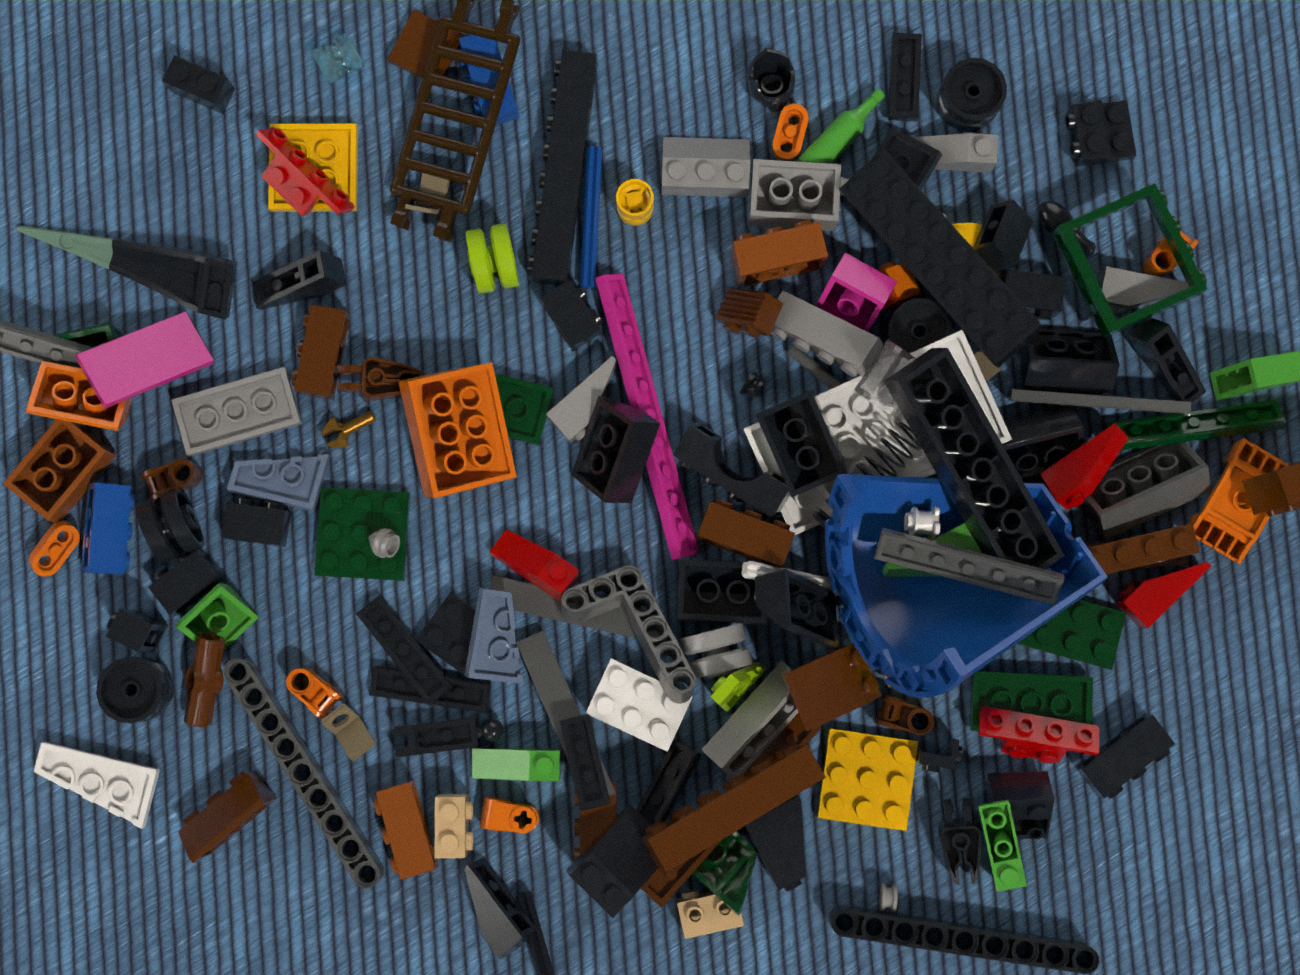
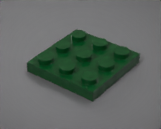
[314,487,411,581]

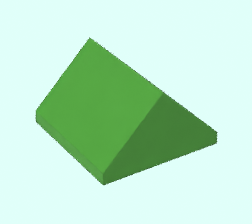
[175,583,259,651]

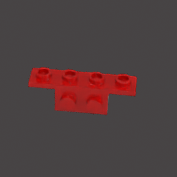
[255,127,355,216]
[978,706,1099,764]

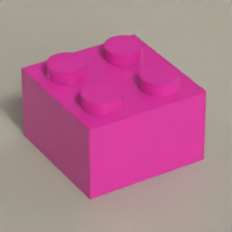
[816,253,897,332]

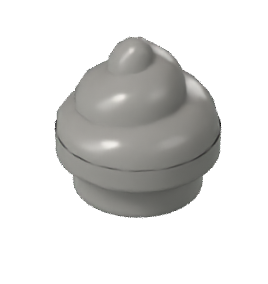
[368,528,400,558]

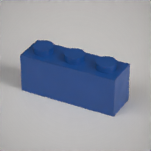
[458,35,520,125]
[81,483,135,575]

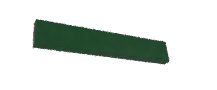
[1102,400,1286,450]

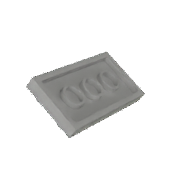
[171,367,302,457]

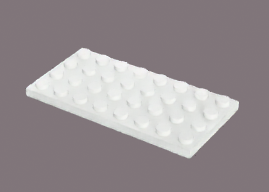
[744,330,1012,535]

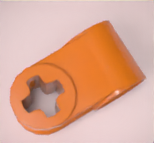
[1143,230,1199,277]
[286,667,344,720]
[480,797,539,834]

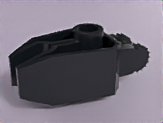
[939,798,982,885]

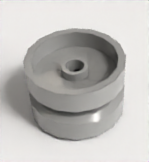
[679,623,753,679]

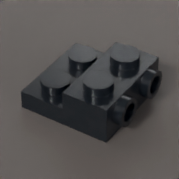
[1065,100,1137,167]

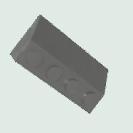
[1082,442,1211,540]

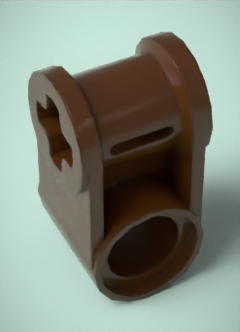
[141,459,203,502]
[873,694,934,735]

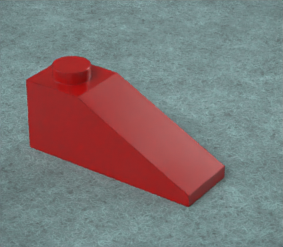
[1040,423,1128,510]
[489,529,579,603]
[1116,562,1211,629]

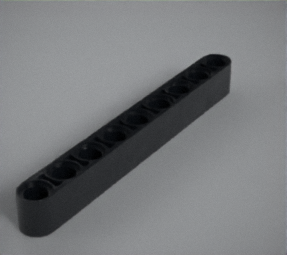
[828,905,1100,974]

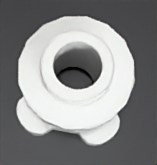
[904,506,940,540]

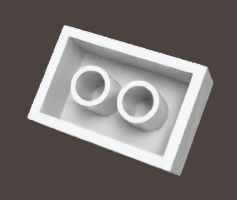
[586,658,693,752]

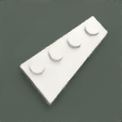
[34,742,160,829]

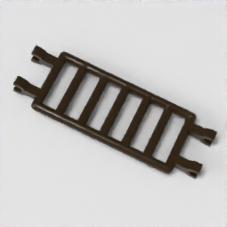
[390,0,520,242]

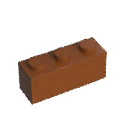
[373,780,439,880]

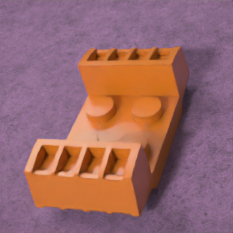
[1188,438,1289,564]

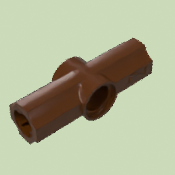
[184,633,225,727]

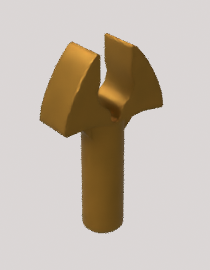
[321,411,376,448]

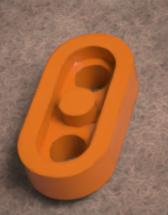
[772,103,809,161]
[28,521,80,577]

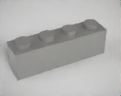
[771,291,886,379]
[702,661,798,778]

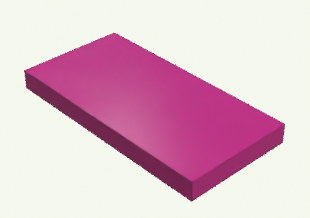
[76,311,214,409]

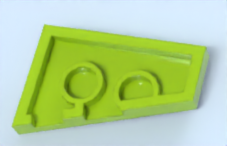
[710,661,767,713]

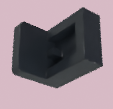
[916,738,963,773]

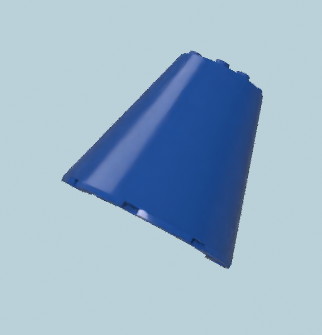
[825,474,1108,698]

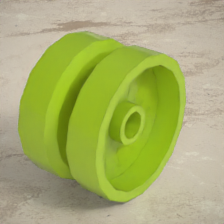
[466,223,520,295]

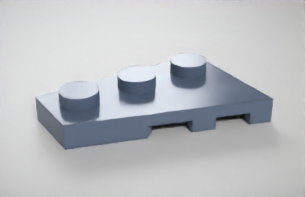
[227,454,330,512]
[464,587,524,684]

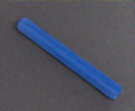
[580,146,602,289]

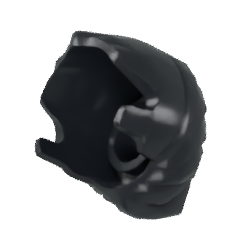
[747,48,795,112]

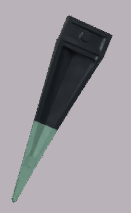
[15,226,237,320]

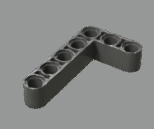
[560,565,696,704]

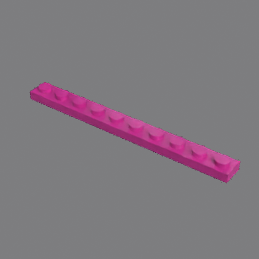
[595,274,700,560]

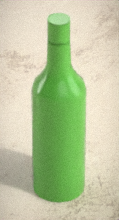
[797,88,885,164]

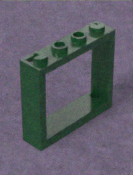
[1052,183,1207,338]

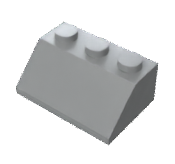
[662,137,750,197]
[748,159,841,231]

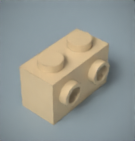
[435,794,473,858]
[677,889,744,939]

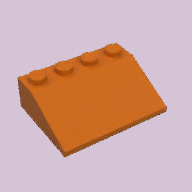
[398,362,517,499]

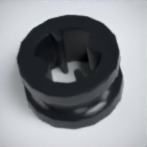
[739,372,766,401]

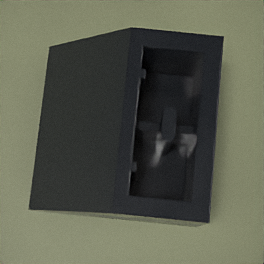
[985,771,1055,840]

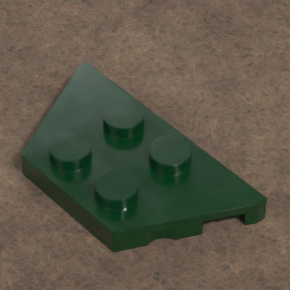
[692,831,758,915]

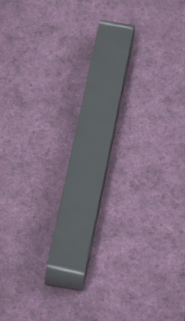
[224,658,384,888]

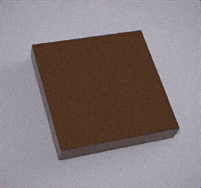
[387,10,465,87]

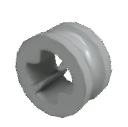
[879,883,898,912]

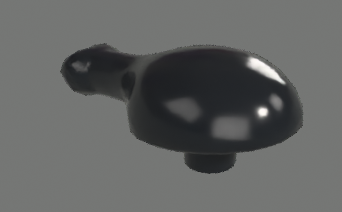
[1038,201,1096,256]

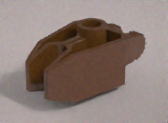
[337,357,421,402]

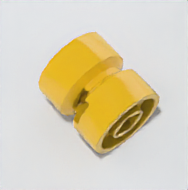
[616,179,654,226]

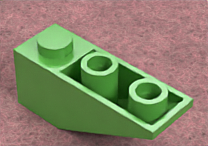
[978,799,1027,892]

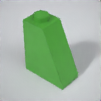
[1210,351,1300,401]

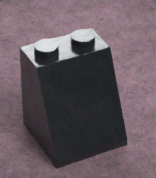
[744,795,806,892]

